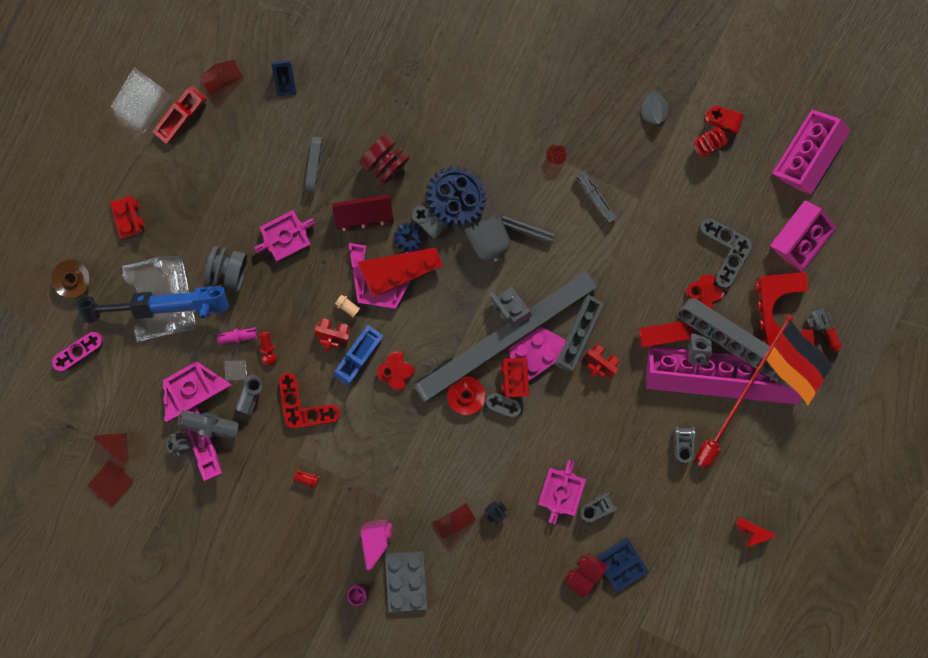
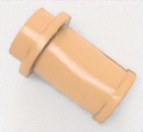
[335,295,360,318]

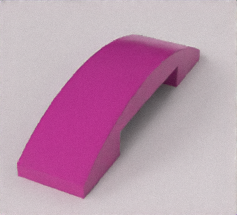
[185,406,222,482]

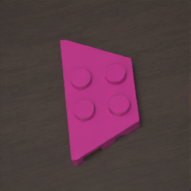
[509,326,565,380]
[163,361,232,423]

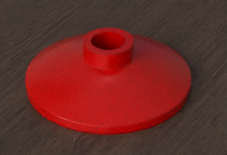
[447,377,486,415]

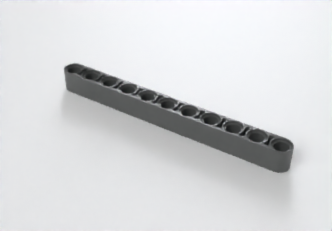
[413,271,598,402]

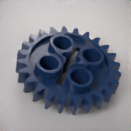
[425,166,487,228]

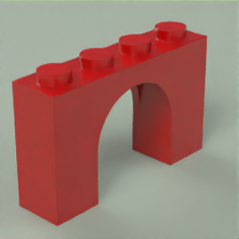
[755,272,814,346]

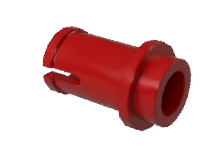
[823,327,843,353]
[293,469,319,488]

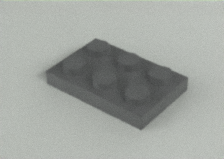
[385,551,427,612]

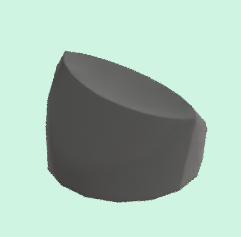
[641,91,669,124]

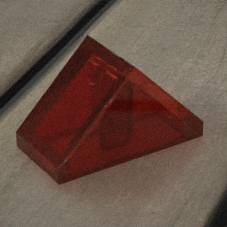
[200,59,243,94]
[93,433,129,464]
[433,503,476,538]

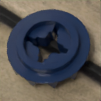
[394,222,424,253]

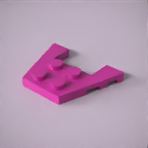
[349,243,410,309]

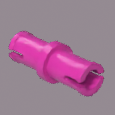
[217,327,257,345]

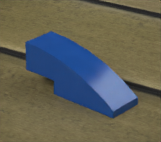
[333,325,383,386]

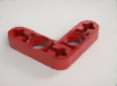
[279,373,341,428]

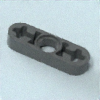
[305,136,323,192]

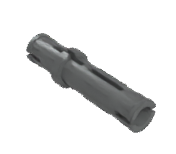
[575,170,617,224]

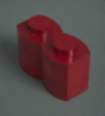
[564,552,607,598]

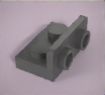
[490,287,532,328]

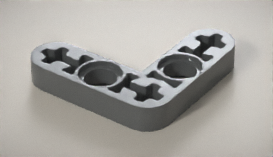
[700,218,752,288]

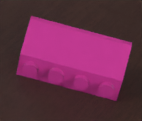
[772,109,851,195]
[360,519,393,570]

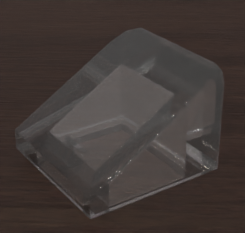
[224,360,246,380]

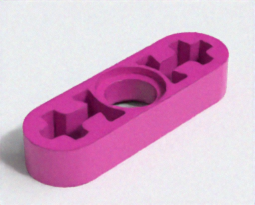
[52,332,103,371]

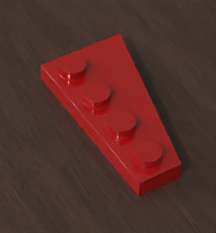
[358,248,444,297]

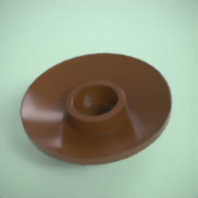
[51,260,90,298]

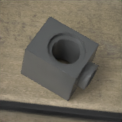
[688,334,712,365]

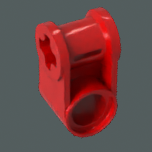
[705,105,744,134]

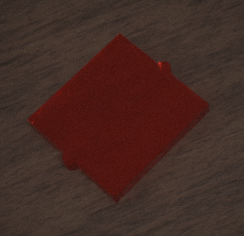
[87,460,134,506]

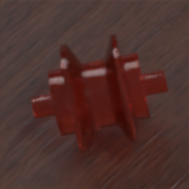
[546,145,567,165]

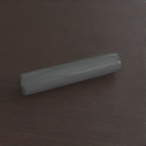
[501,216,555,244]

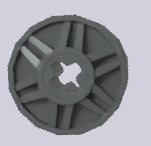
[204,245,248,292]

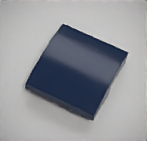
[596,537,649,592]

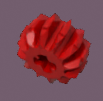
[693,128,728,157]

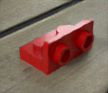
[110,195,145,239]
[501,357,530,397]

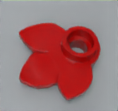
[686,274,724,310]
[377,351,415,390]

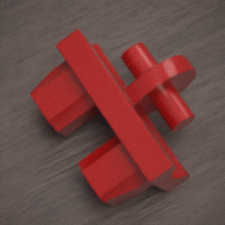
[314,318,349,352]
[582,344,620,378]

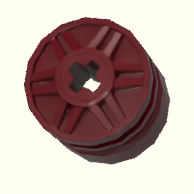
[359,134,410,186]

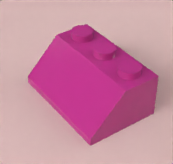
[770,200,837,272]

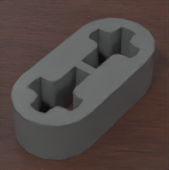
[486,393,521,417]

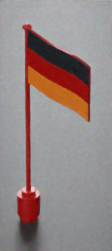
[695,315,832,469]

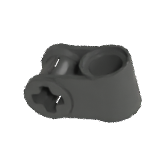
[412,206,448,240]
[674,426,695,463]
[579,491,617,522]

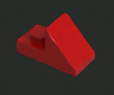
[734,516,775,547]

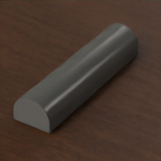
[555,294,604,372]

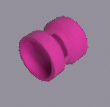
[347,584,367,606]

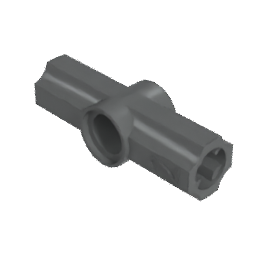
[177,410,239,439]

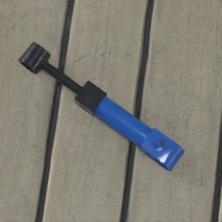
[76,286,229,323]

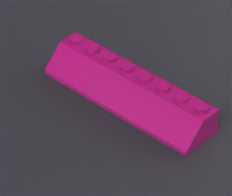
[646,346,802,405]

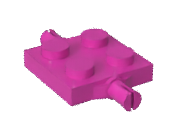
[254,210,316,262]
[538,460,586,524]

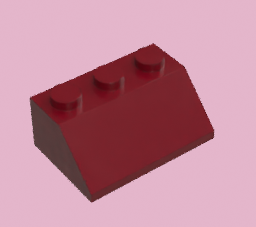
[332,194,394,232]

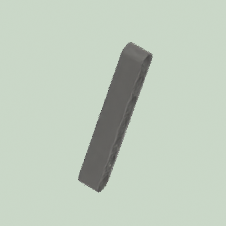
[678,298,790,387]

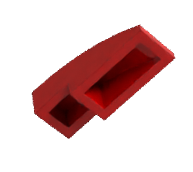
[152,86,208,144]
[638,321,696,347]

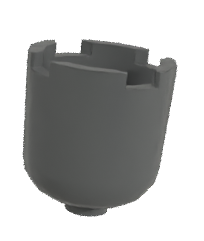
[464,213,511,262]

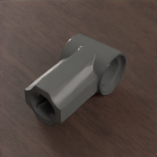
[235,374,263,414]

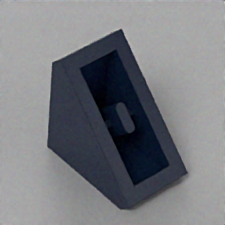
[271,60,296,96]

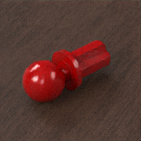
[259,332,277,366]

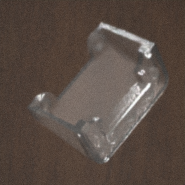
[122,256,195,342]

